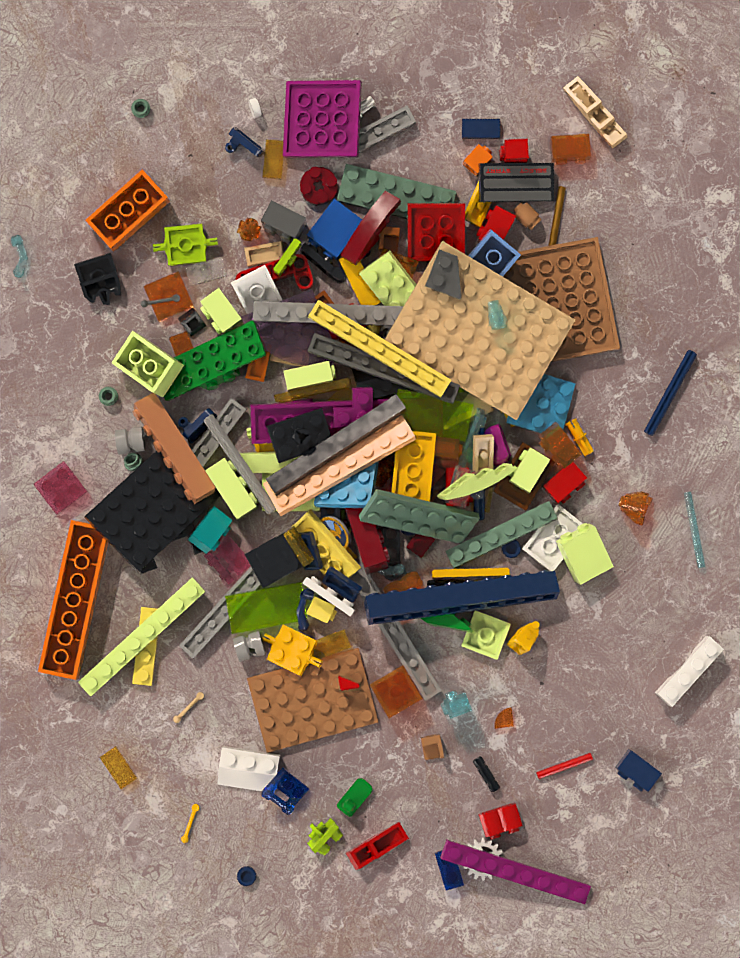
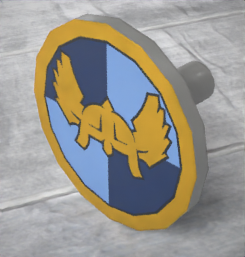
[321,516,351,548]

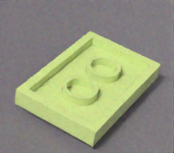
[359,251,416,306]

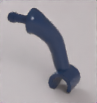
[296,588,314,631]

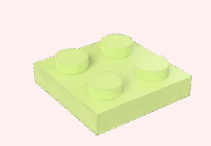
[461,610,511,660]

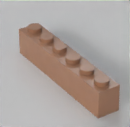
[133,393,216,504]

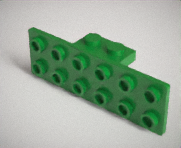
[164,320,266,401]

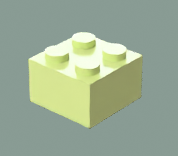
[200,288,244,335]

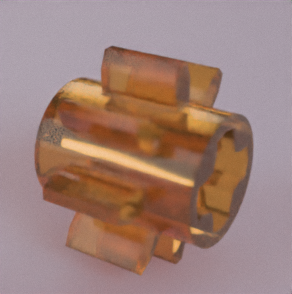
[237,217,262,242]

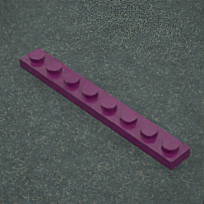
[440,839,591,904]

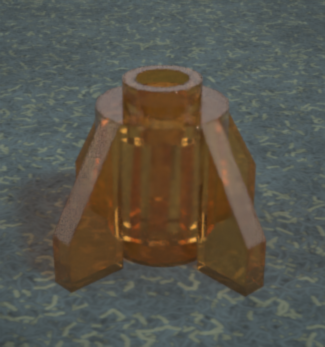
[618,491,653,526]

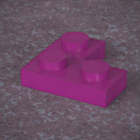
[333,387,373,427]

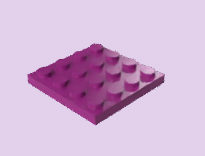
[283,80,362,158]

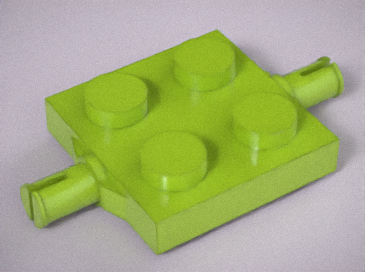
[153,224,218,266]

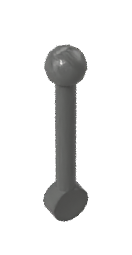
[141,294,180,308]

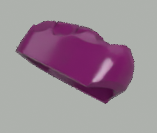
[484,424,511,467]

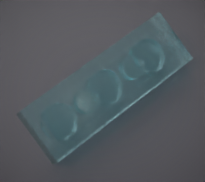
[458,407,487,467]

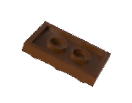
[493,442,555,511]

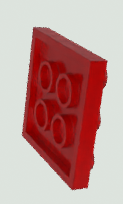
[408,203,465,261]

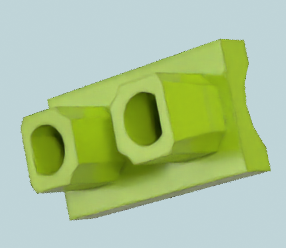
[307,818,343,855]

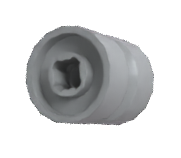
[115,427,146,455]
[233,631,266,662]

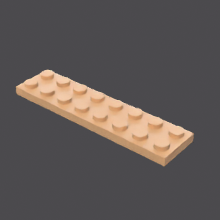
[263,415,416,516]

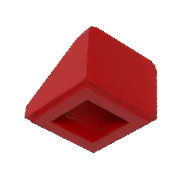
[338,675,359,691]

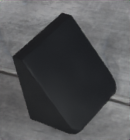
[178,308,207,337]

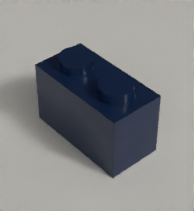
[615,749,662,792]

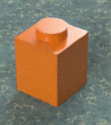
[463,144,493,177]

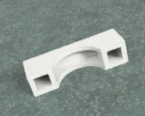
[655,636,724,707]

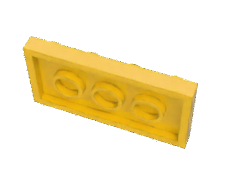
[391,431,436,502]

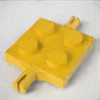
[262,625,323,676]

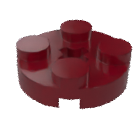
[300,166,338,206]

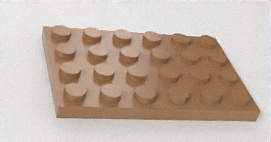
[247,648,378,753]

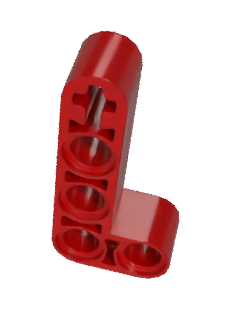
[235,254,314,292]

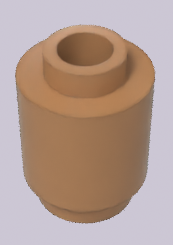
[514,202,542,230]

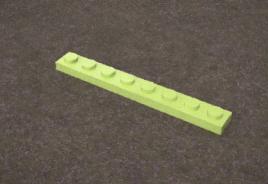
[78,577,206,696]

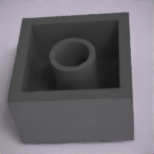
[261,200,307,244]

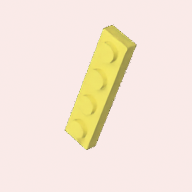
[132,607,158,686]

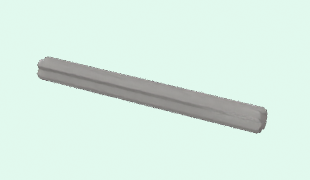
[204,415,276,514]

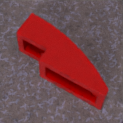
[346,822,409,870]

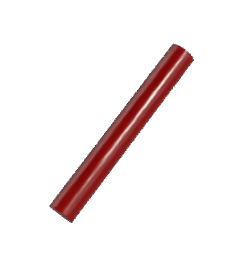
[536,753,593,779]

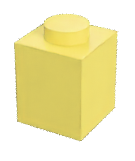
[306,596,337,623]

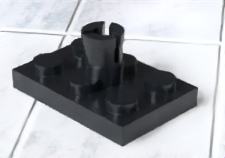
[266,408,331,463]

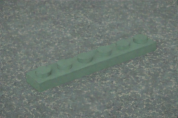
[446,501,558,569]

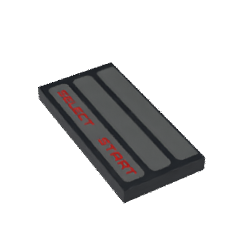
[479,163,554,202]

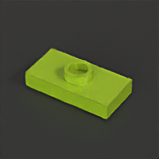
[274,238,302,276]

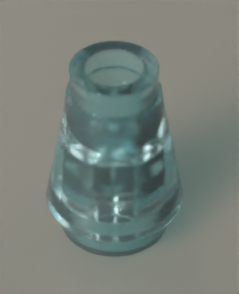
[487,300,508,330]

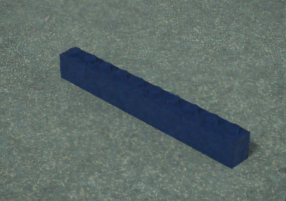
[364,570,560,625]

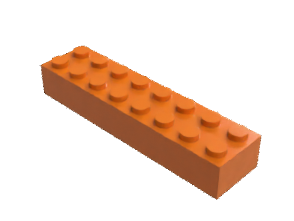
[38,520,109,680]

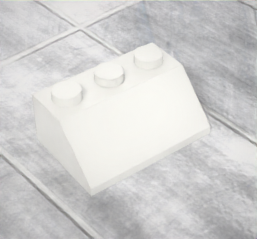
[217,746,280,793]

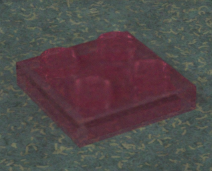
[33,461,88,515]

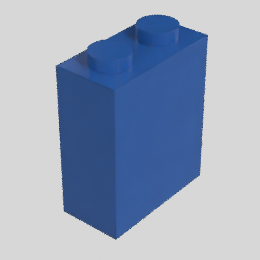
[307,198,362,260]

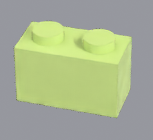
[508,447,550,493]

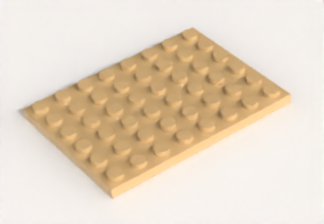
[384,241,575,420]

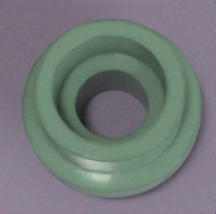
[131,99,150,118]
[99,387,118,406]
[124,453,143,471]

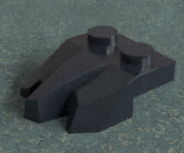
[74,252,121,305]

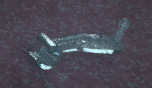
[11,235,28,278]
[362,562,407,576]

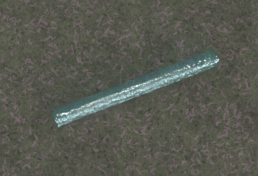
[684,492,705,568]

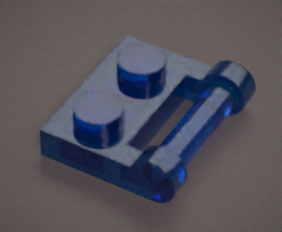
[261,768,309,815]

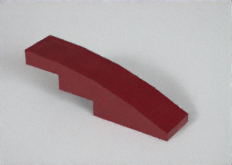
[341,191,401,265]

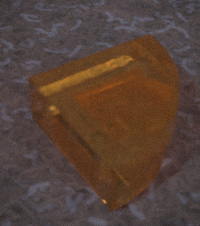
[494,707,514,729]

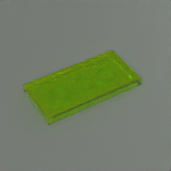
[397,388,474,442]
[225,582,307,634]

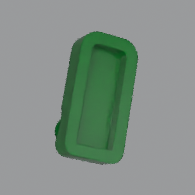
[337,778,372,817]

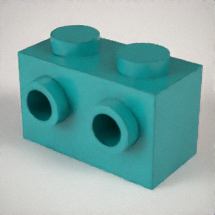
[188,506,232,554]

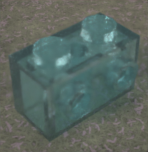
[440,690,472,719]

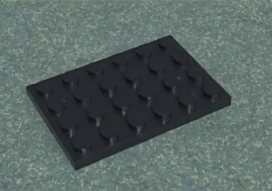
[84,450,221,573]

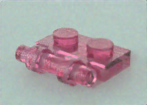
[204,535,251,585]

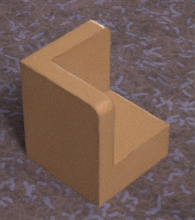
[420,734,444,760]

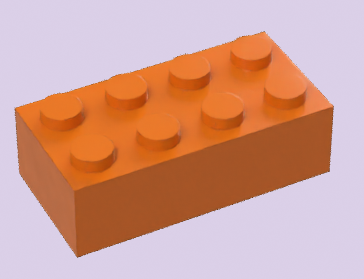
[85,169,170,252]

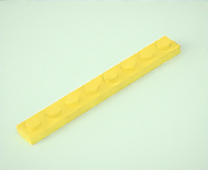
[308,300,451,398]

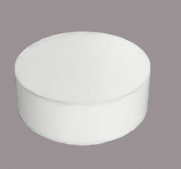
[248,98,262,118]

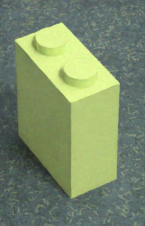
[284,361,336,393]
[556,523,614,585]

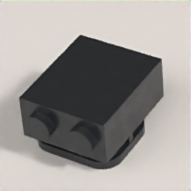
[245,532,306,588]

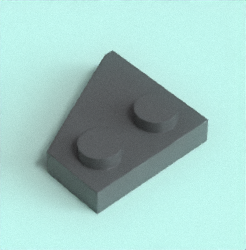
[425,249,461,300]

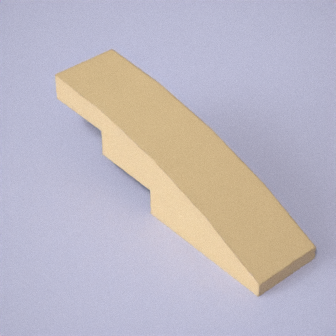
[563,76,627,149]

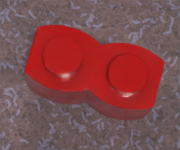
[478,803,523,840]

